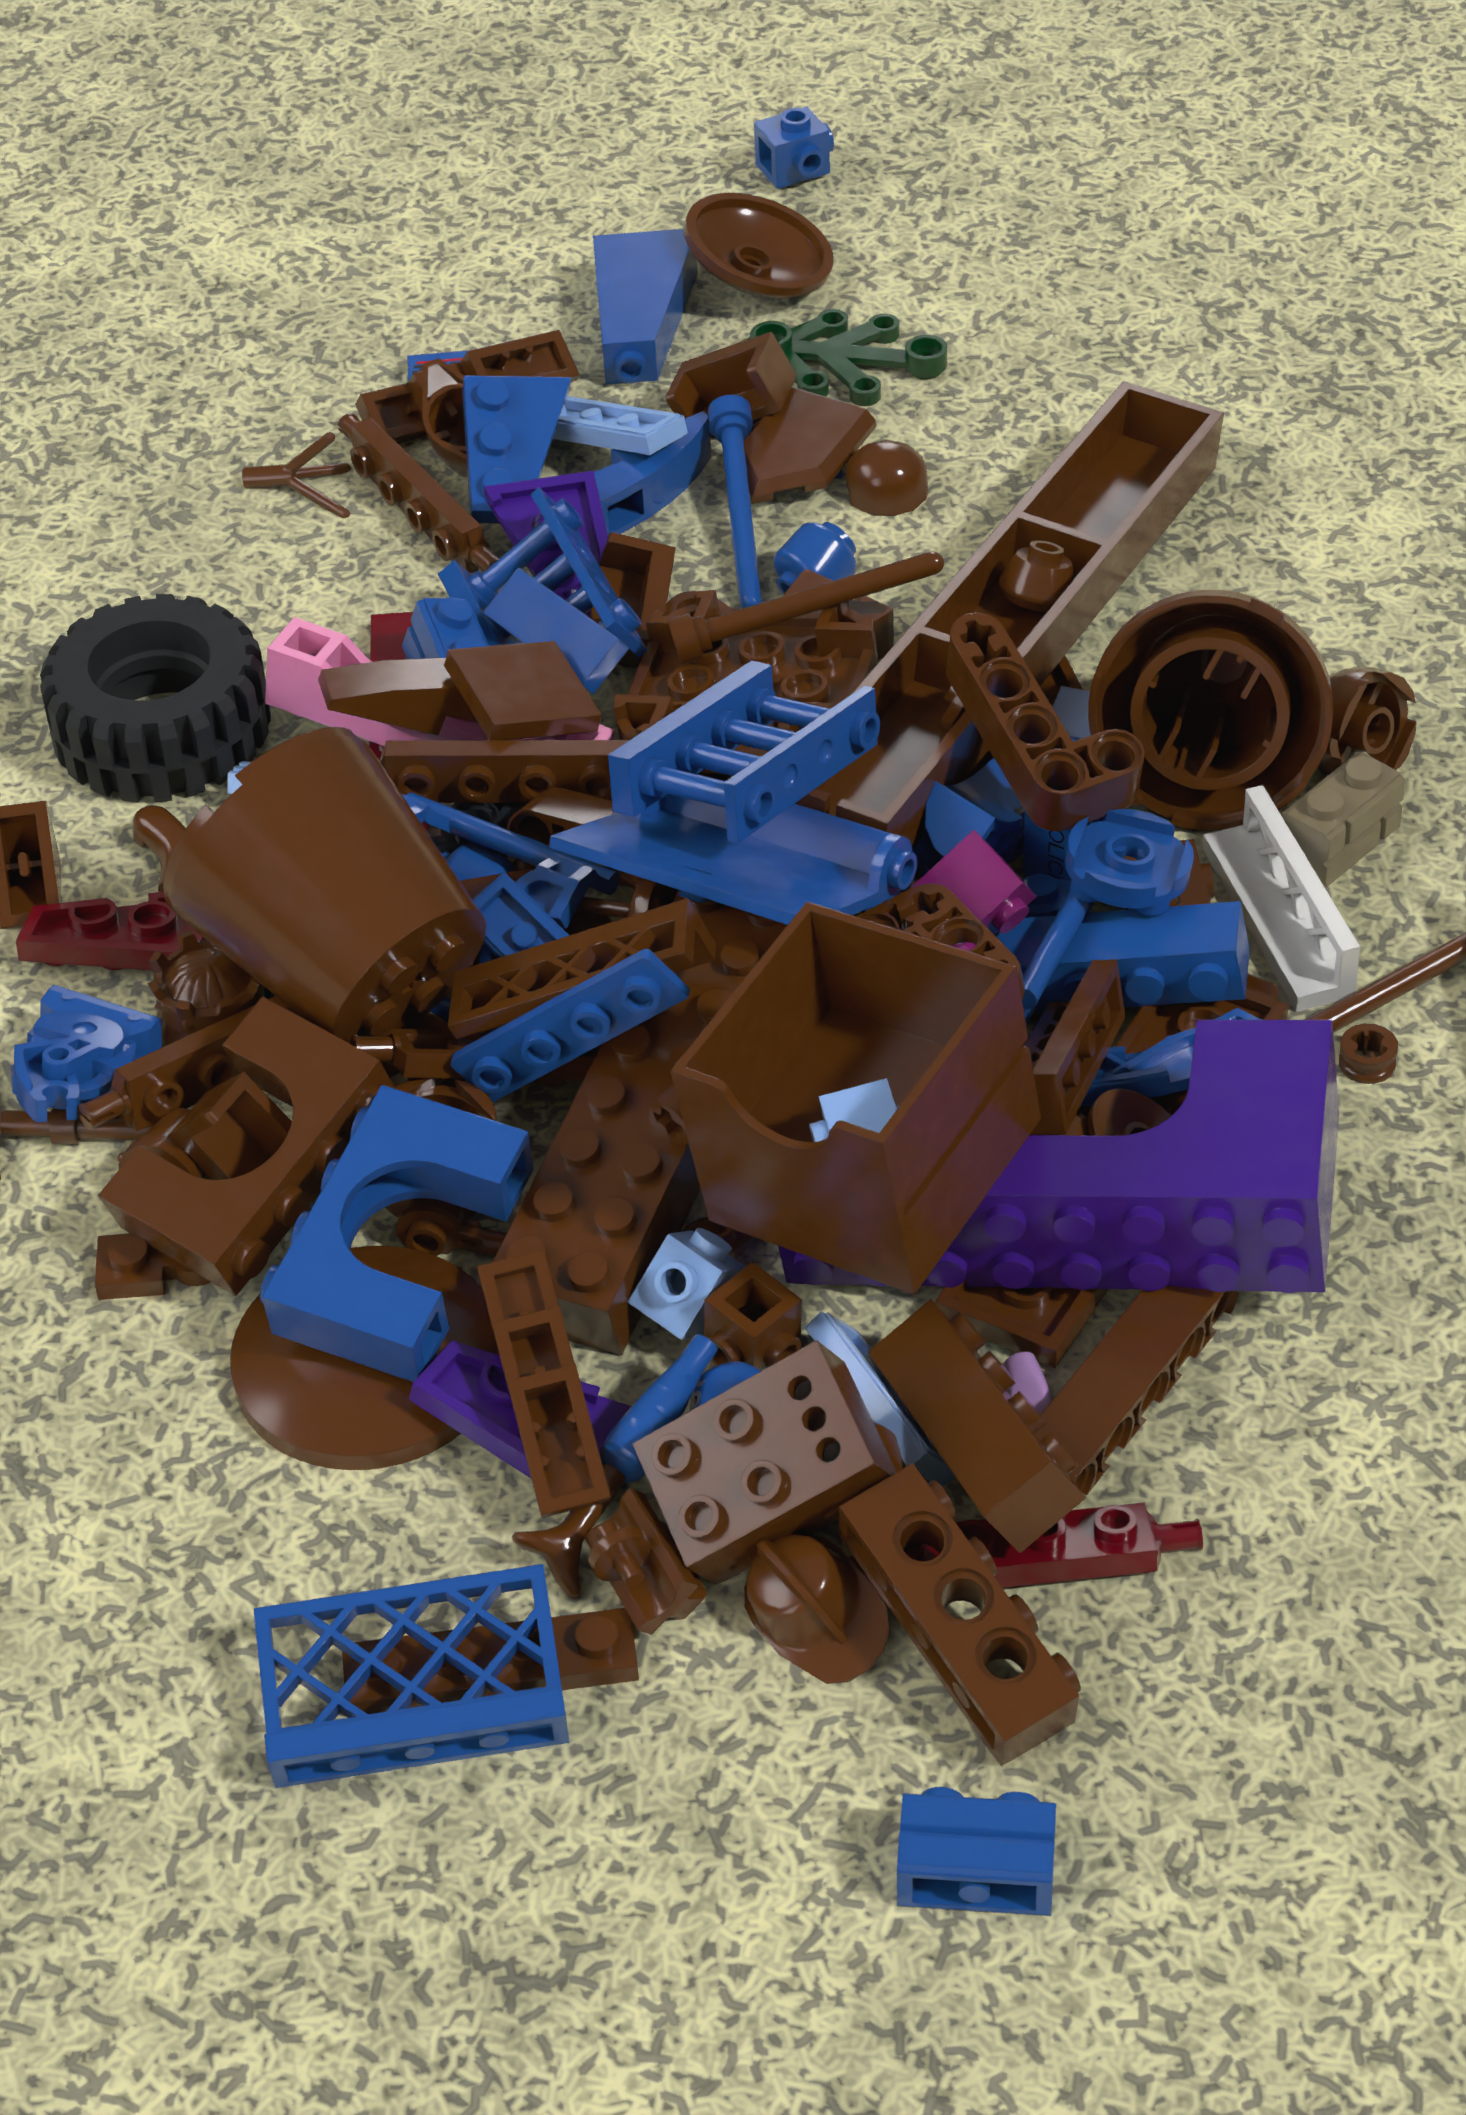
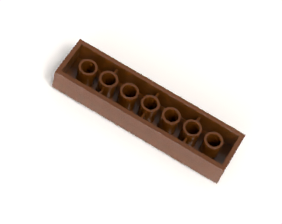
[493,890,787,1355]

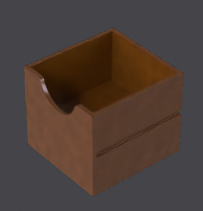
[670,902,1041,1295]

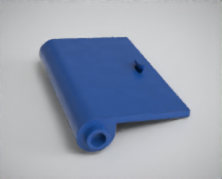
[549,774,917,925]

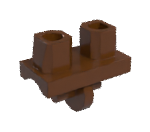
[584,1488,707,1635]

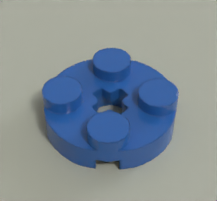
[1065,809,1194,916]

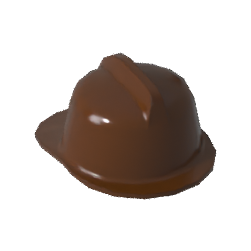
[744,1535,890,1684]

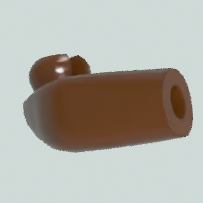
[132,805,186,892]

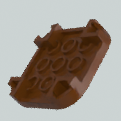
[613,590,878,774]

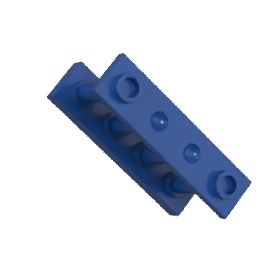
[438,488,648,658]
[608,660,880,843]

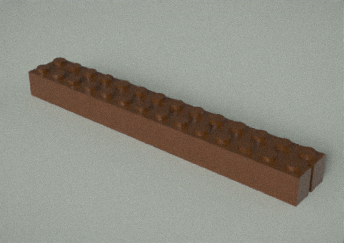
[795,381,1224,845]

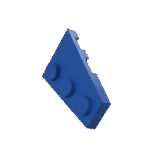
[462,375,572,524]

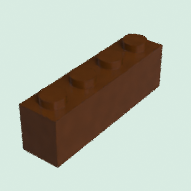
[868,1299,1086,1553]

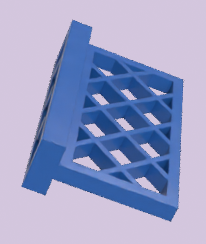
[253,1564,570,1788]

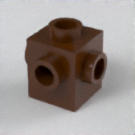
[704,1262,802,1371]

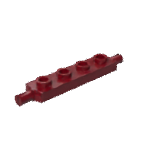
[849,1502,1203,1600]

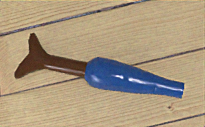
[512,1334,718,1599]

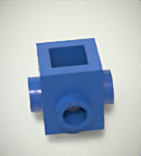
[754,106,834,189]

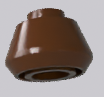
[998,540,1074,612]

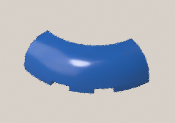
[925,738,1076,864]

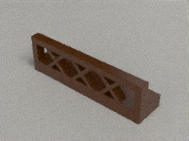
[448,898,716,1039]
[1025,959,1125,1135]

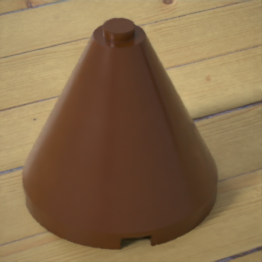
[1088,590,1334,831]

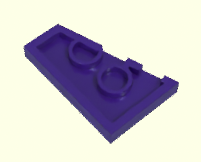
[484,470,608,617]
[409,1340,638,1478]

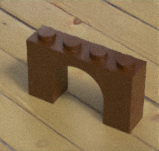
[98,996,396,1296]

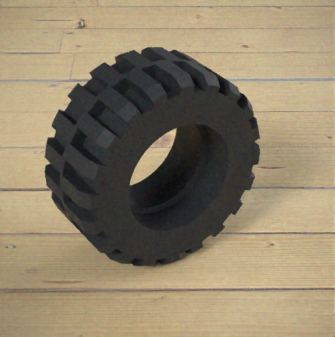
[40,594,271,802]

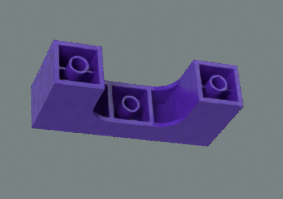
[778,1020,1339,1293]

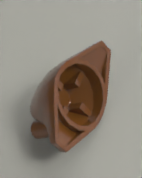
[422,358,467,476]

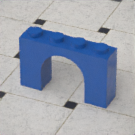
[260,1085,534,1382]

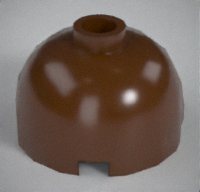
[1318,666,1417,775]

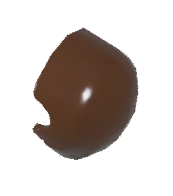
[845,440,928,516]

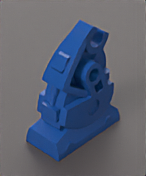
[11,984,162,1123]

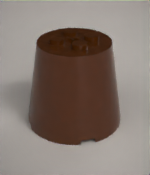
[163,727,486,1043]

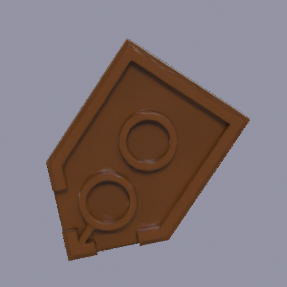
[744,387,876,504]

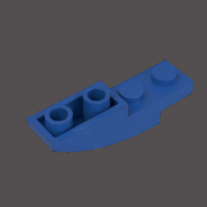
[594,411,711,534]

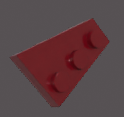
[16,892,208,971]

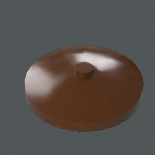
[230,1246,499,1470]

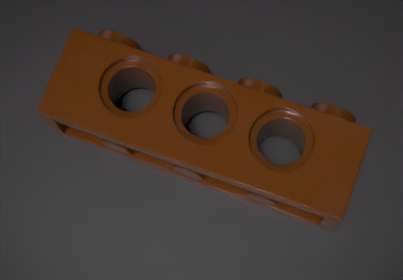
[839,1463,1081,1767]

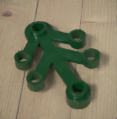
[747,309,947,406]

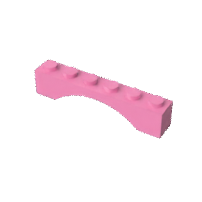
[265,617,615,746]

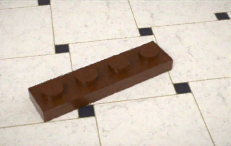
[342,1608,639,1714]

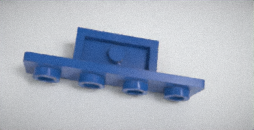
[451,949,690,1103]

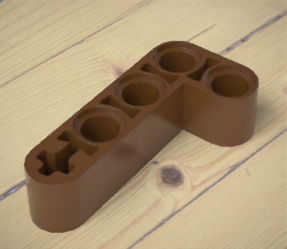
[946,612,1145,832]

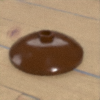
[683,193,834,299]

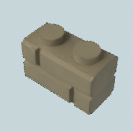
[1281,752,1406,888]

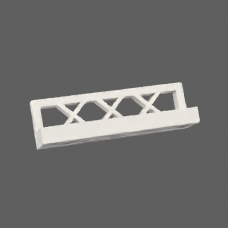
[1203,785,1360,1012]

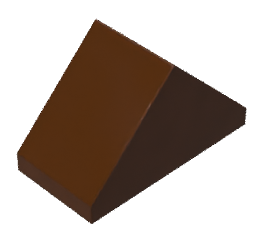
[0,801,62,928]

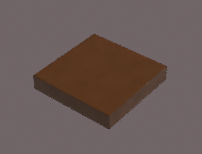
[444,641,602,740]

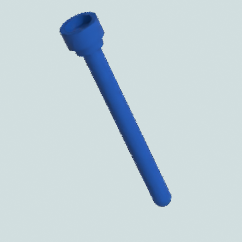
[708,395,762,609]

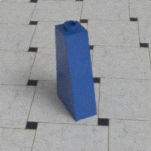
[593,229,698,385]

